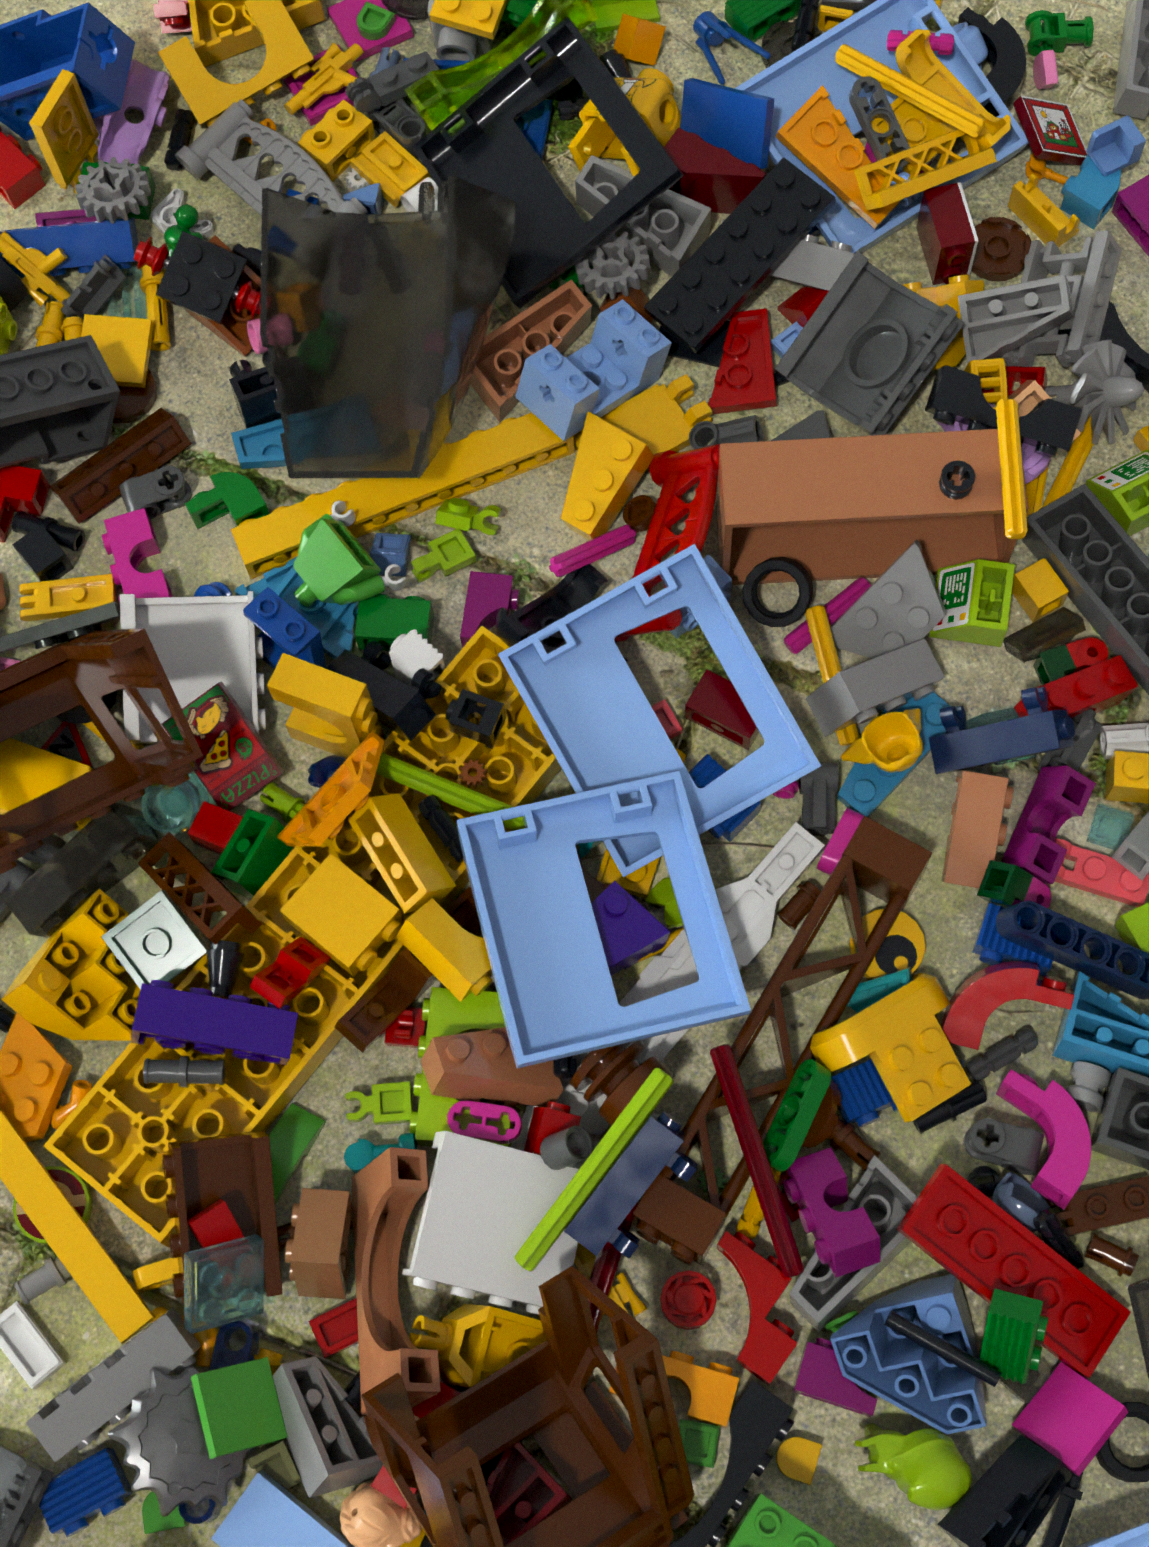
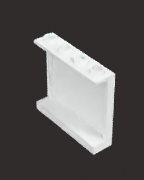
[120,591,266,744]
[402,1131,579,1315]

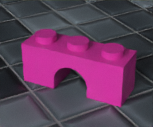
[102,508,173,602]

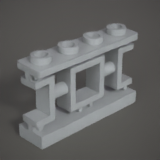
[1002,230,1122,367]

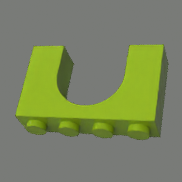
[409,987,513,1148]

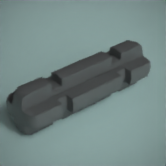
[966,1028,1038,1082]

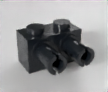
[229,348,312,429]

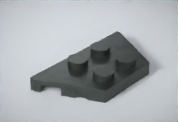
[0,601,120,653]

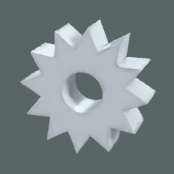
[345,168,370,191]

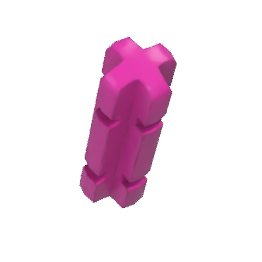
[887,30,954,55]

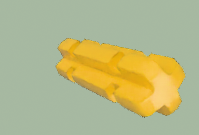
[736,1168,781,1239]

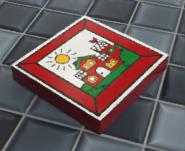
[1013,95,1088,166]

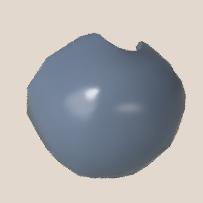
[993,1172,1050,1232]

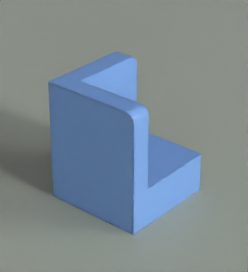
[1086,115,1146,176]

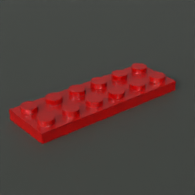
[896,1164,1131,1379]

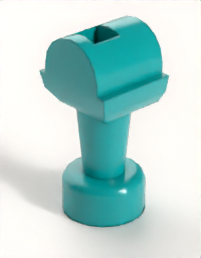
[344,1133,418,1173]

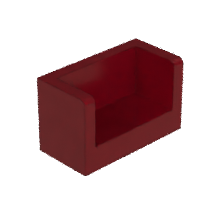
[685,669,759,751]

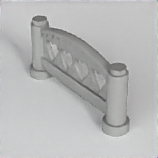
[175,99,367,279]

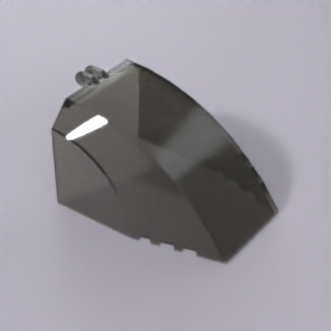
[260,176,516,479]

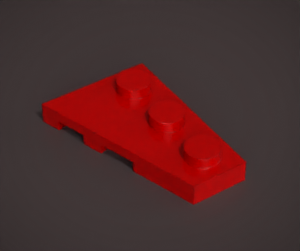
[708,308,777,415]

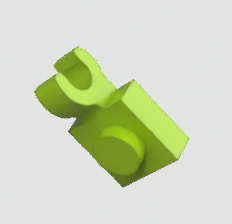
[435,498,502,535]
[411,529,476,583]

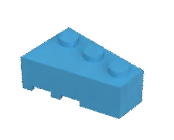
[1052,971,1149,1078]

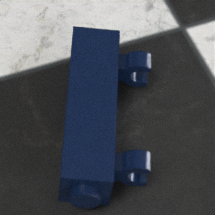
[929,687,1075,774]
[564,1110,697,1258]

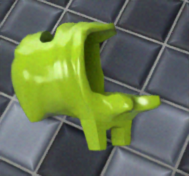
[855,1423,972,1511]

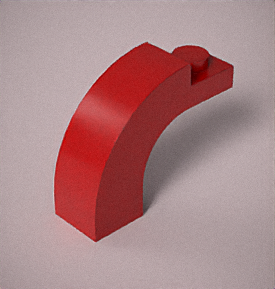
[941,961,1074,1050]

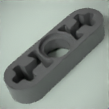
[849,76,910,174]

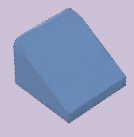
[343,183,384,220]
[370,533,411,576]

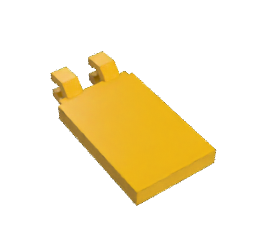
[29,69,99,194]
[573,374,712,469]
[0,738,96,835]

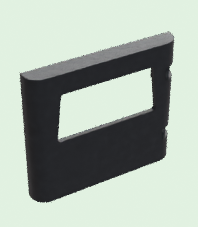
[412,16,684,309]

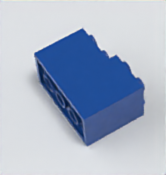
[0,2,135,141]

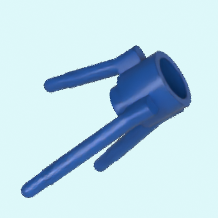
[693,11,771,85]

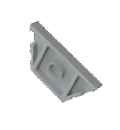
[830,540,946,659]

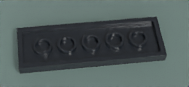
[644,157,836,353]

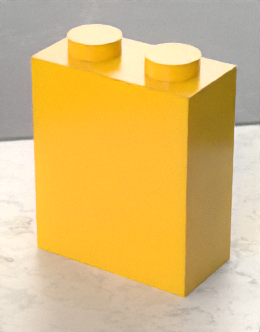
[279,853,403,977]

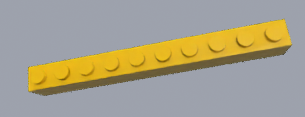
[230,412,575,579]

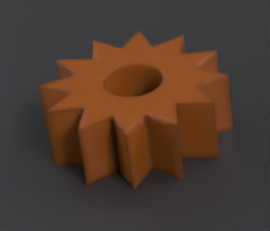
[458,759,488,789]

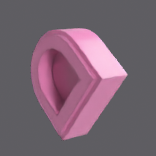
[1033,50,1058,89]

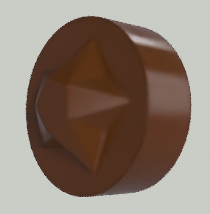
[623,495,656,532]

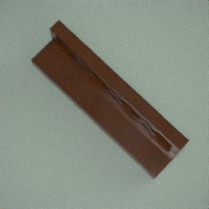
[49,408,192,524]
[137,832,262,945]

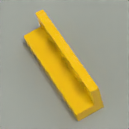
[854,129,997,210]

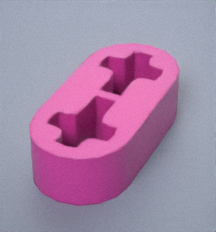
[816,807,864,875]
[447,1101,522,1144]

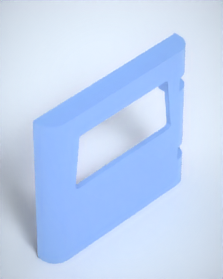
[734,0,1029,254]
[498,544,821,877]
[457,771,751,1069]

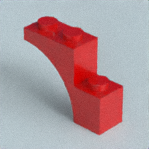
[716,1231,798,1386]

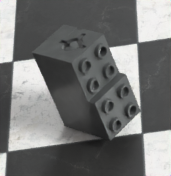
[0,335,120,467]

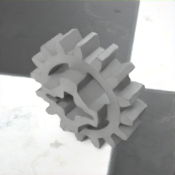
[75,157,151,224]
[575,232,650,299]

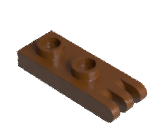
[1046,1176,1149,1236]

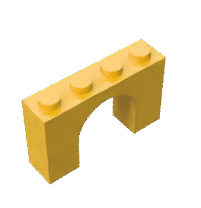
[158,0,314,128]
[267,653,386,759]
[396,898,493,1002]

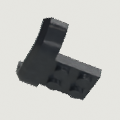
[496,564,628,663]

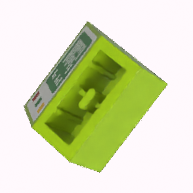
[1085,450,1149,536]
[929,559,1015,647]

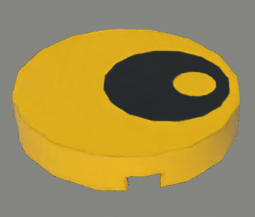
[849,909,926,980]

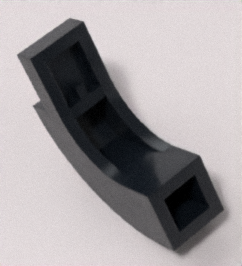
[958,7,1026,117]

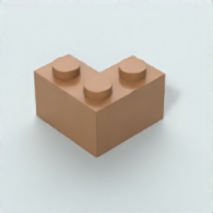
[285,1188,353,1299]

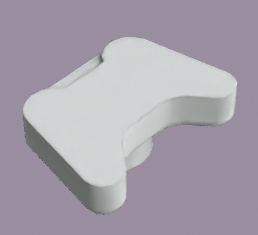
[151,188,215,239]

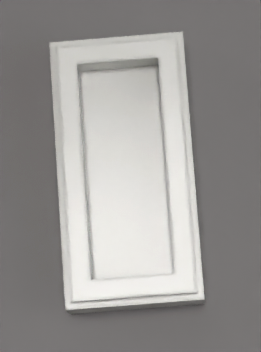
[0,1301,66,1390]

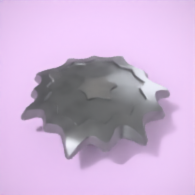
[108,1365,257,1517]

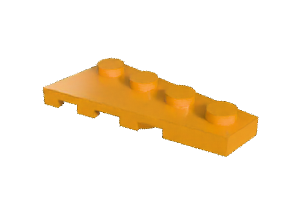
[775,85,900,229]

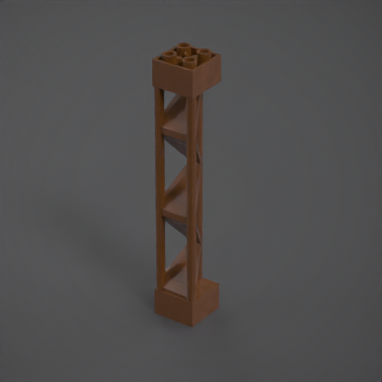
[633,816,932,1266]

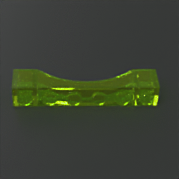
[404,0,598,131]

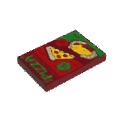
[161,682,285,811]

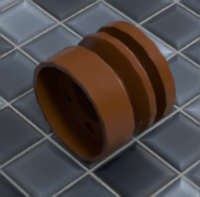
[570,1040,675,1126]

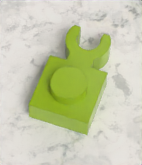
[345,1081,413,1125]

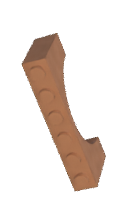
[351,1147,440,1415]

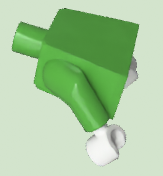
[294,500,407,607]

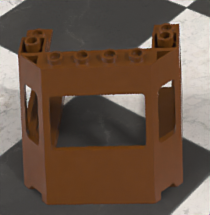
[0,628,203,874]
[361,1266,695,1547]

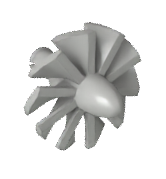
[1044,340,1144,444]

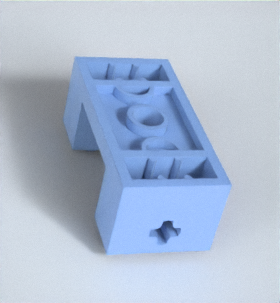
[515,299,672,441]

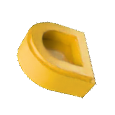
[776,1437,822,1485]

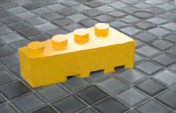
[188,0,325,67]

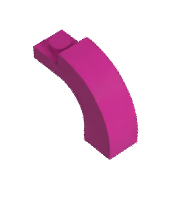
[996,1069,1091,1210]

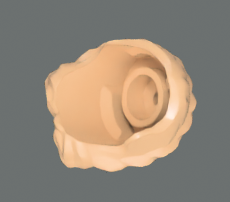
[340,1483,421,1547]

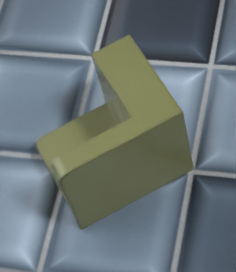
[247,1441,302,1490]

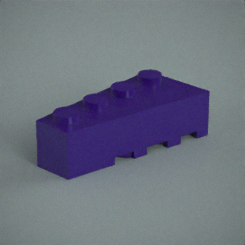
[591,881,670,976]
[131,980,298,1065]

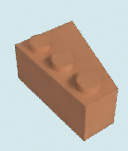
[941,770,1013,888]
[421,1027,564,1108]

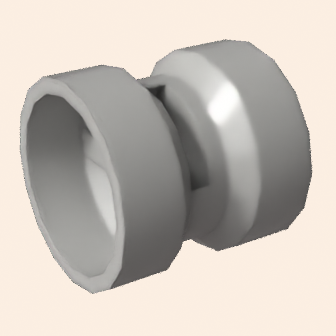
[1066,1061,1112,1112]

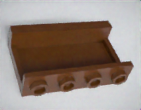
[162,1130,283,1308]

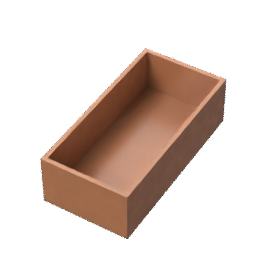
[716,429,1028,585]

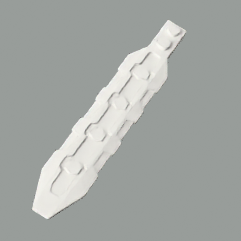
[511,822,825,1151]

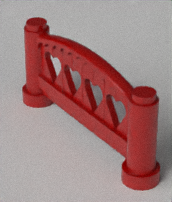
[614,444,720,642]

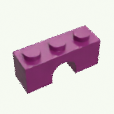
[1001,765,1096,884]
[783,1147,881,1278]

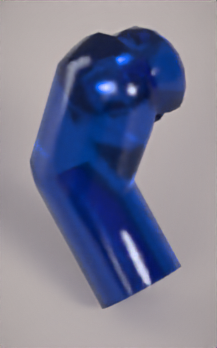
[308,755,347,788]

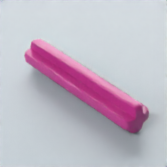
[549,525,636,577]
[784,577,871,654]

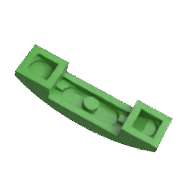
[269,1103,326,1205]

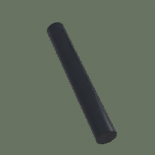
[884,1311,1002,1387]

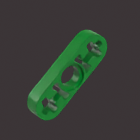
[763,1059,831,1172]

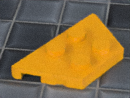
[277,731,385,847]
[0,1012,73,1142]

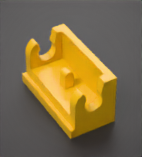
[1008,173,1080,247]

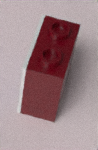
[916,182,979,285]

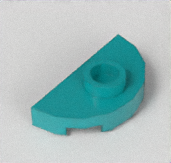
[837,967,912,1013]

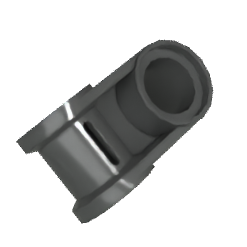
[369,98,427,159]
[119,466,192,520]
[963,1118,1044,1175]

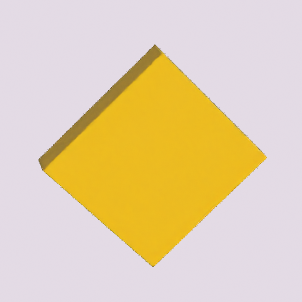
[81,314,154,388]

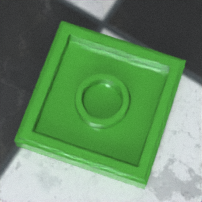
[191,1357,288,1459]

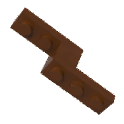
[334,887,481,1053]

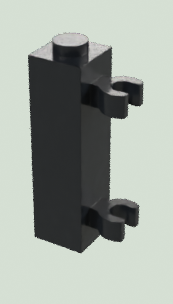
[326,640,442,741]

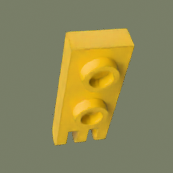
[19,574,117,621]

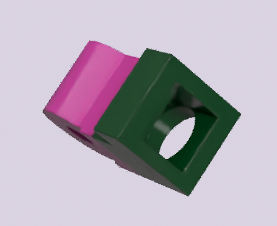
[977,860,1051,908]

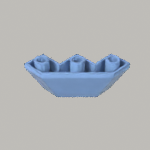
[830,1274,987,1435]

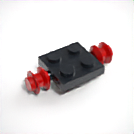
[134,231,270,325]

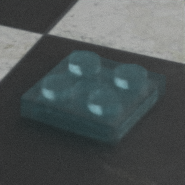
[184,1234,264,1334]

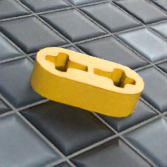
[132,1257,179,1292]

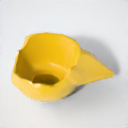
[841,708,923,773]

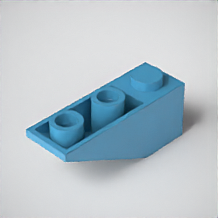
[1060,155,1121,230]

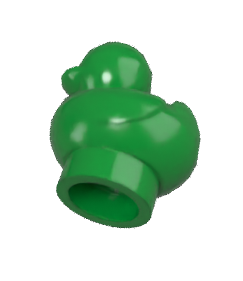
[164,204,204,257]

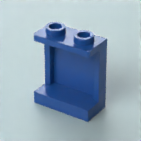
[243,587,326,669]

